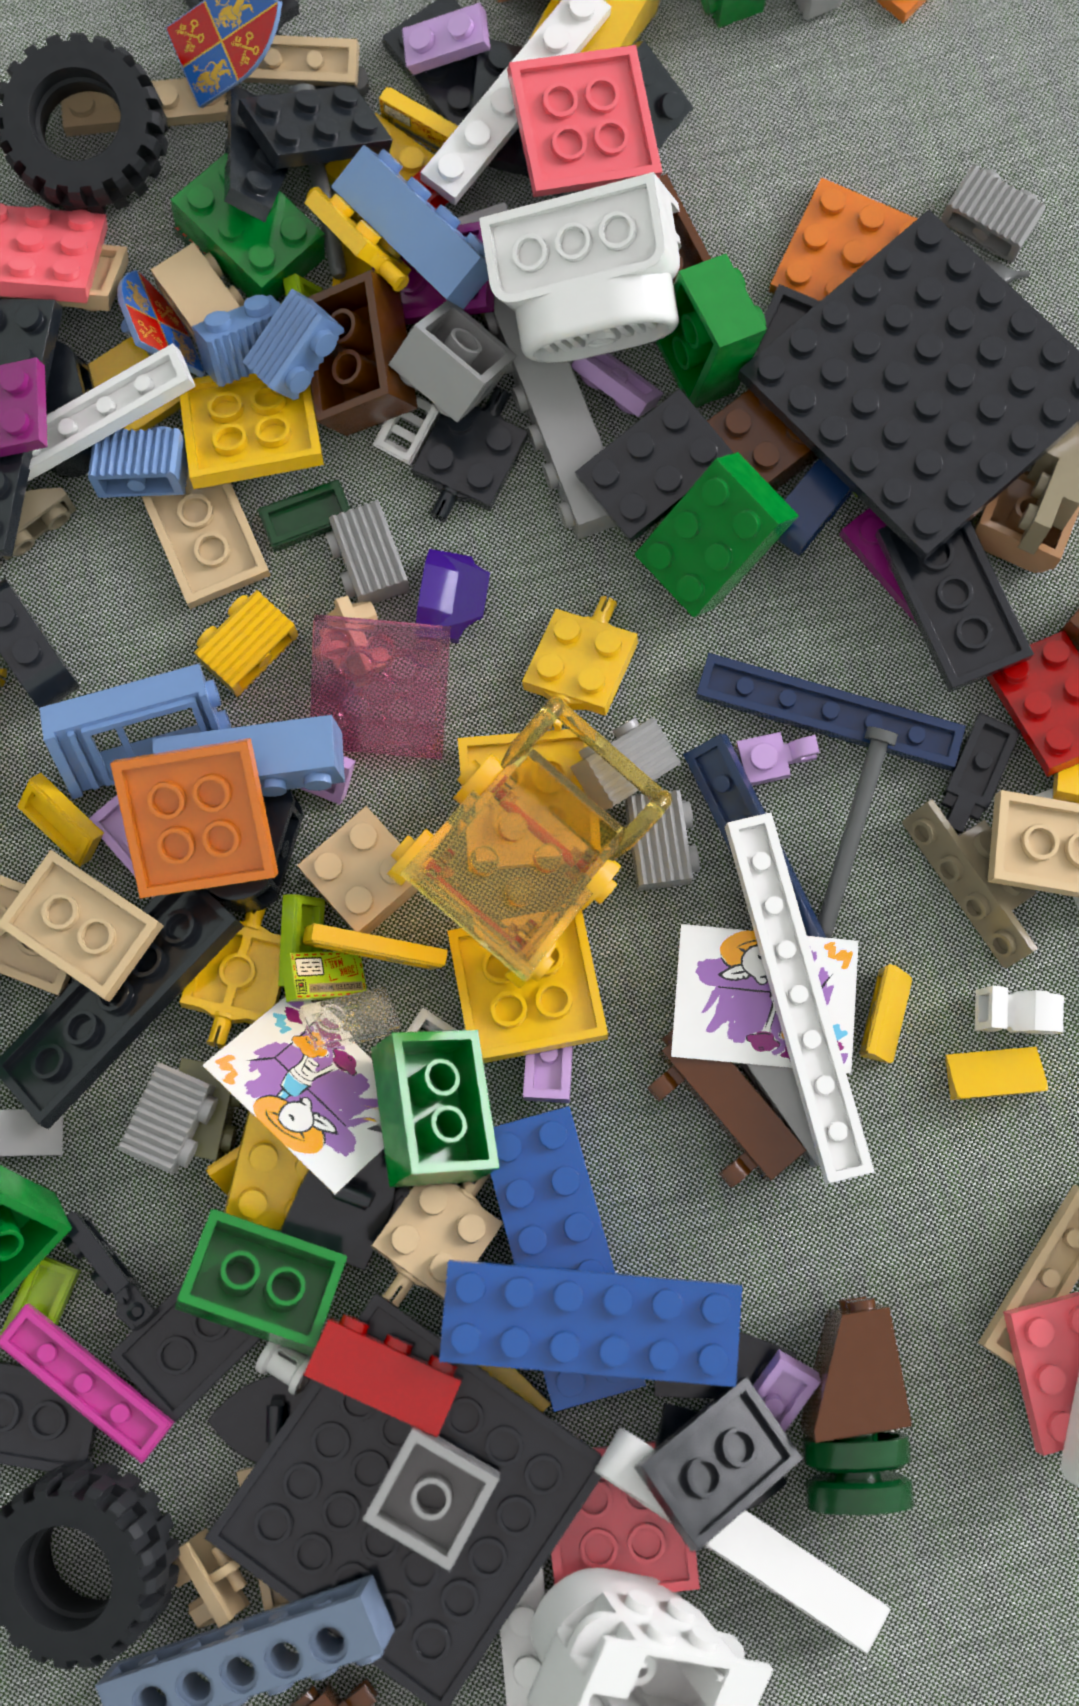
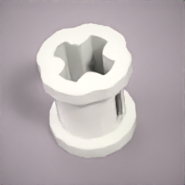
[255,1342,312,1396]

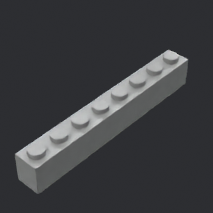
[458,202,616,540]

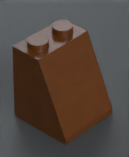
[801,1296,912,1443]

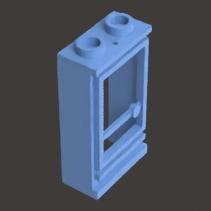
[39,664,231,799]

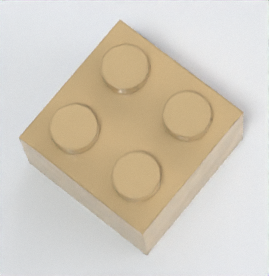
[297,806,429,934]

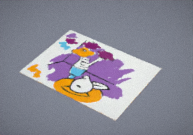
[671,924,859,1073]
[202,996,384,1194]

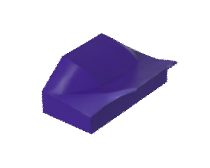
[415,549,490,643]

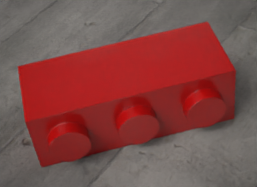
[303,1314,463,1437]

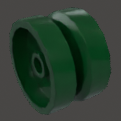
[802,1431,914,1515]

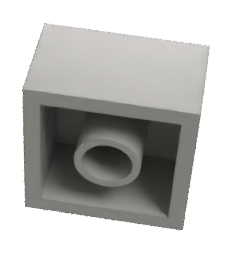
[388,300,517,423]
[363,1427,500,1571]

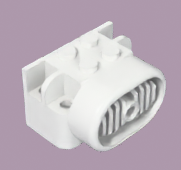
[479,172,681,363]
[527,1568,774,1706]

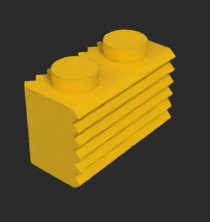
[194,590,298,697]

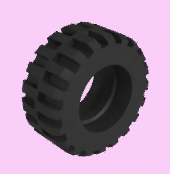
[0,32,169,214]
[0,1461,180,1670]

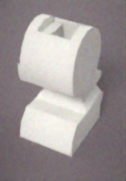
[974,985,1064,1034]

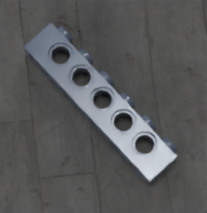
[95,1575,395,1706]

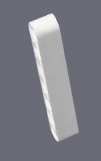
[594,1428,891,1654]

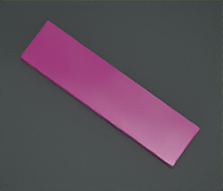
[0,1303,175,1464]

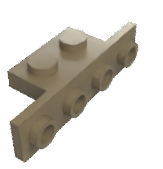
[902,799,1038,968]

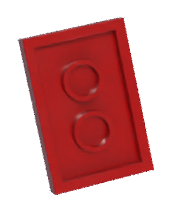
[987,631,1079,777]

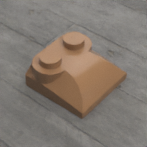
[974,471,1079,573]

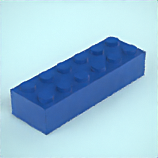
[490,1106,646,1412]
[439,1259,742,1387]

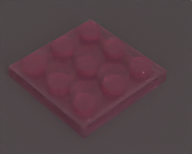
[310,614,452,759]

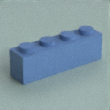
[331,145,489,309]
[152,715,345,797]

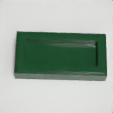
[257,479,350,552]

